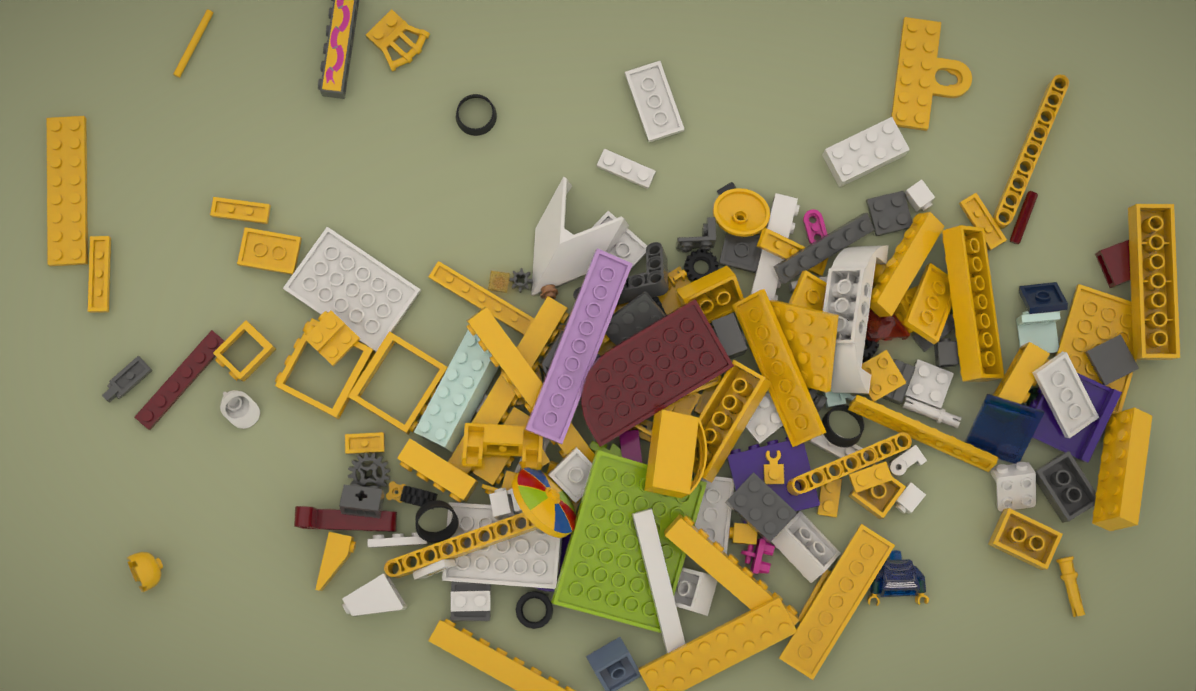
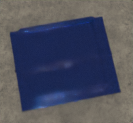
[965,394,1044,464]

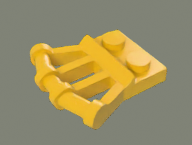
[366,9,430,72]

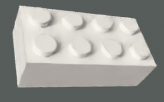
[822,117,910,188]

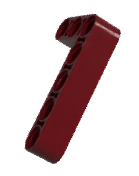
[294,506,397,532]

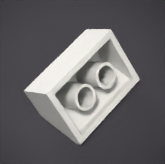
[771,511,841,583]

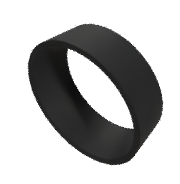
[456,94,497,136]
[822,405,864,448]
[415,500,459,543]

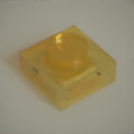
[488,270,510,293]

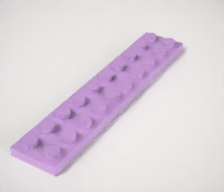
[525,248,633,444]

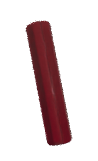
[1010,191,1038,244]

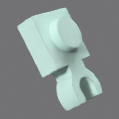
[822,390,855,408]

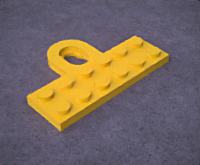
[891,17,972,131]

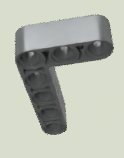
[573,242,669,305]

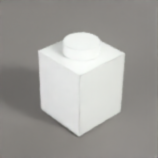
[904,180,935,212]
[895,482,926,514]

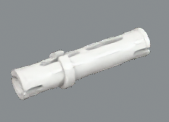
[902,397,962,429]

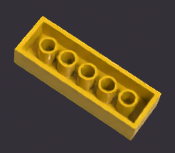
[693,360,772,483]
[1092,407,1152,531]

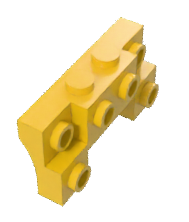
[462,423,543,470]

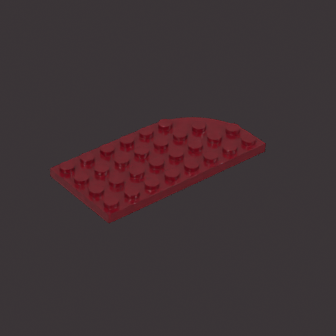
[581,299,734,447]

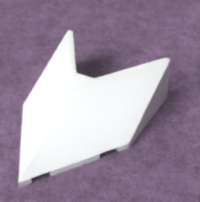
[531,177,629,296]

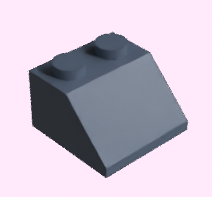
[586,637,641,691]

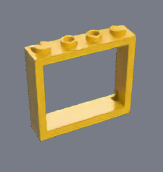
[275,318,375,419]
[348,331,448,435]

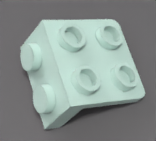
[1016,311,1061,353]

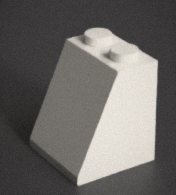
[342,573,408,616]

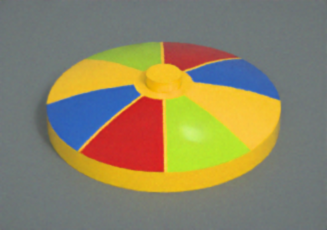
[512,468,577,538]

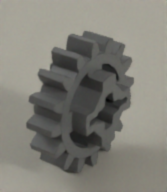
[348,452,391,489]

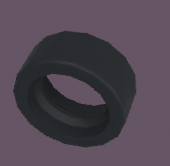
[516,591,553,629]

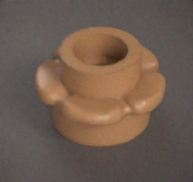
[540,285,559,300]

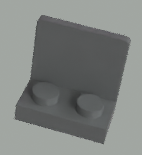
[676,217,716,252]

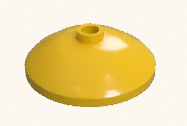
[713,188,770,237]

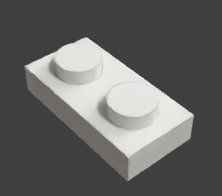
[451,591,491,612]

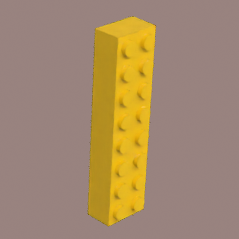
[1128,204,1180,360]
[942,225,1005,382]

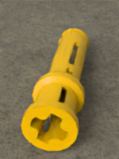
[1056,556,1085,617]

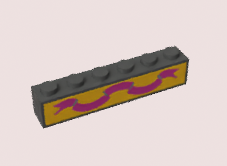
[318,0,359,99]

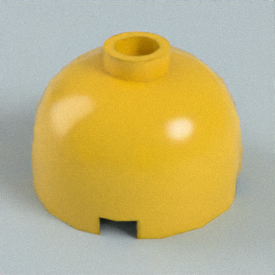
[127,552,163,592]

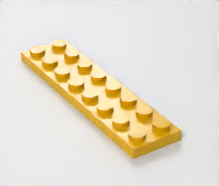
[46,116,88,266]
[732,289,826,447]
[779,524,895,680]
[638,596,798,691]

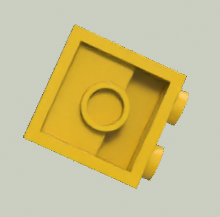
[304,310,360,367]

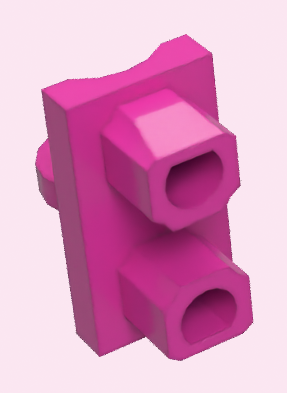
[741,538,775,574]

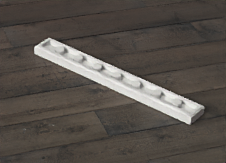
[632,508,685,653]

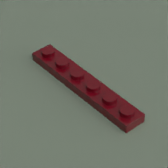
[134,330,224,430]

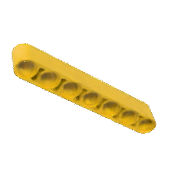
[787,432,912,496]

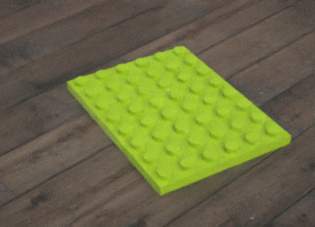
[551,450,707,633]

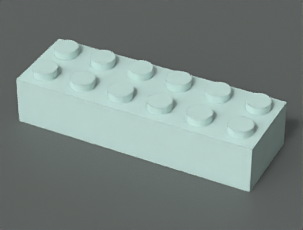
[414,330,499,453]

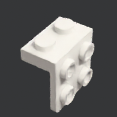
[991,462,1036,512]

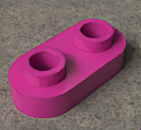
[803,209,827,244]

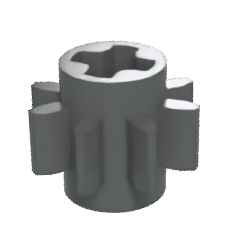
[509,268,533,293]

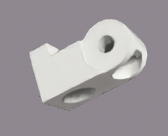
[888,445,927,476]

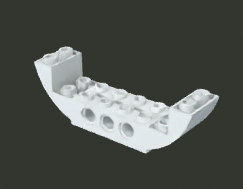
[823,245,889,394]

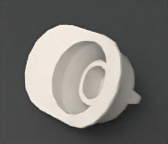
[220,390,260,429]

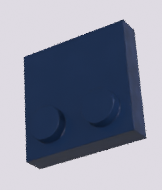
[1019,282,1068,314]

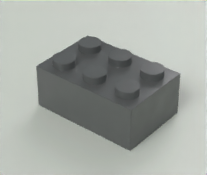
[1034,451,1096,523]
[725,472,797,543]

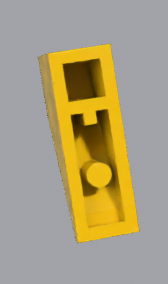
[315,532,356,591]

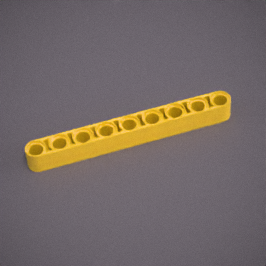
[993,74,1069,229]
[384,513,539,578]

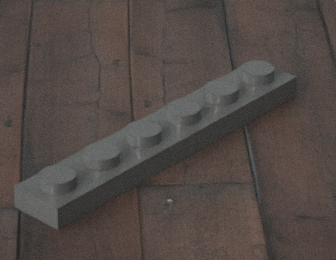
[773,213,875,284]

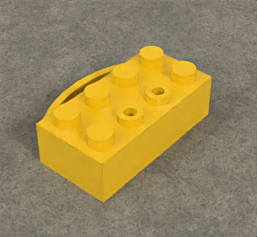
[644,409,707,498]

